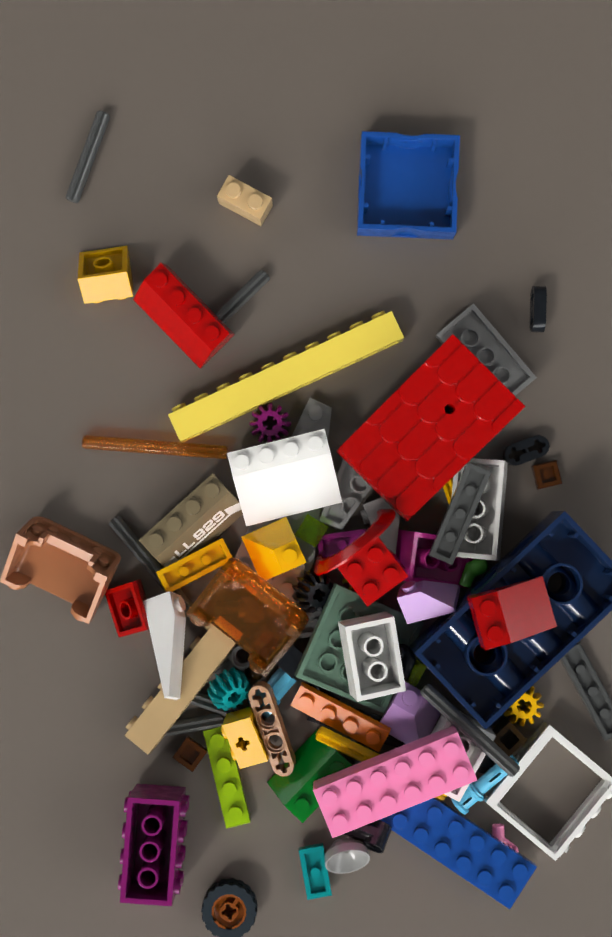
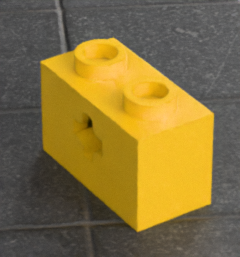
[221,707,269,769]

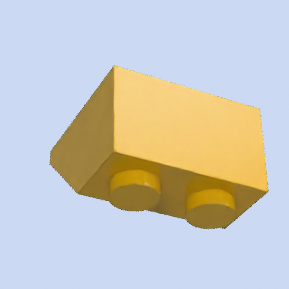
[78,246,133,304]

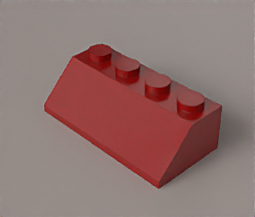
[133,263,235,369]

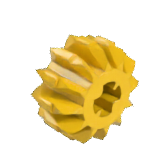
[503,686,544,726]

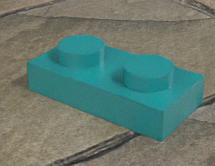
[299,843,332,900]

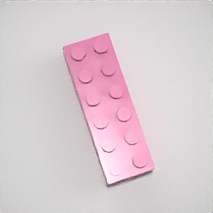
[313,725,477,838]

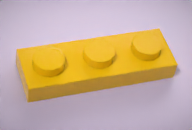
[156,538,234,592]

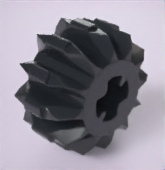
[292,570,333,613]

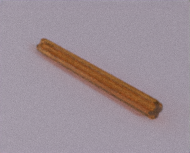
[82,435,228,459]

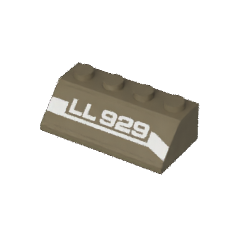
[139,473,243,567]

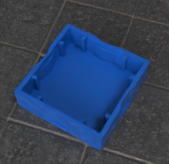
[357,131,460,240]

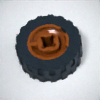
[201,878,257,937]

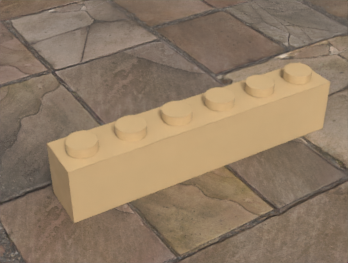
[124,615,244,755]

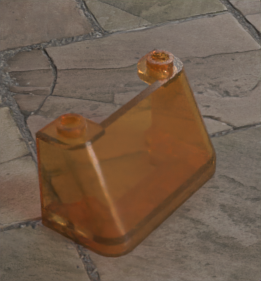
[186,557,309,677]

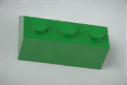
[267,728,354,823]

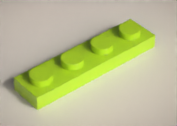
[203,727,251,829]

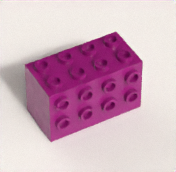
[118,783,190,906]

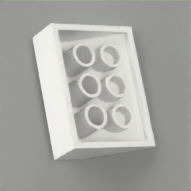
[227,429,342,526]

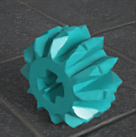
[207,667,251,711]

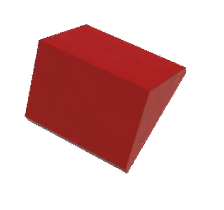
[105,579,149,637]

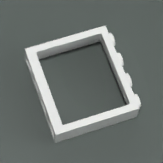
[484,721,612,861]

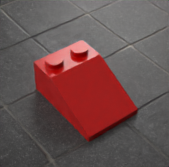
[467,576,557,650]

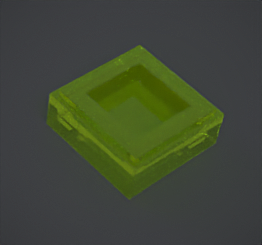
[294,514,329,548]
[405,660,427,687]

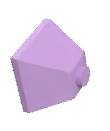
[397,580,460,624]
[380,682,441,744]

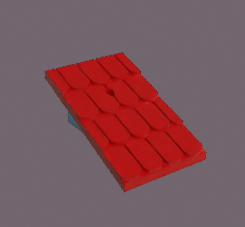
[336,334,525,521]

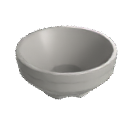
[324,837,370,874]

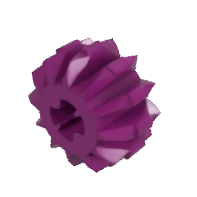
[249,403,291,443]

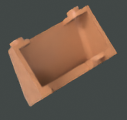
[0,516,121,624]

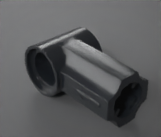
[344,820,392,853]

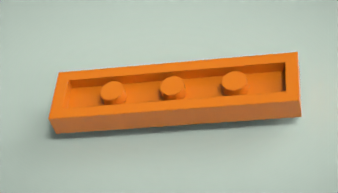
[290,682,391,752]

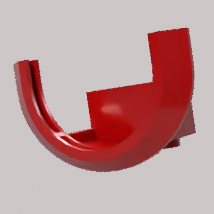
[314,509,409,607]

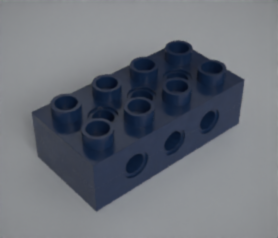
[409,511,612,730]

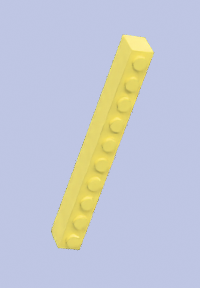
[168,311,404,443]

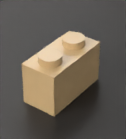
[217,175,273,226]

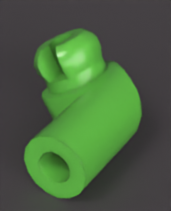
[459,559,488,589]

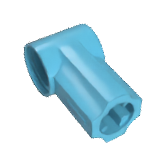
[248,668,297,718]

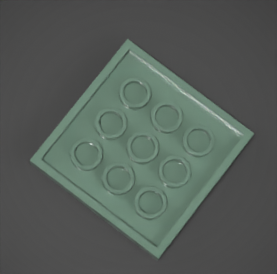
[294,583,424,713]

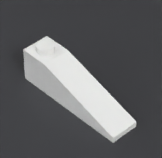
[143,591,186,700]

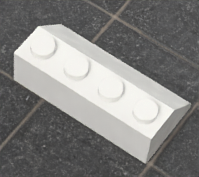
[451,458,508,561]

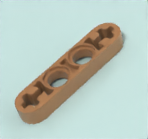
[248,681,296,777]

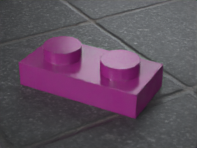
[317,529,366,558]

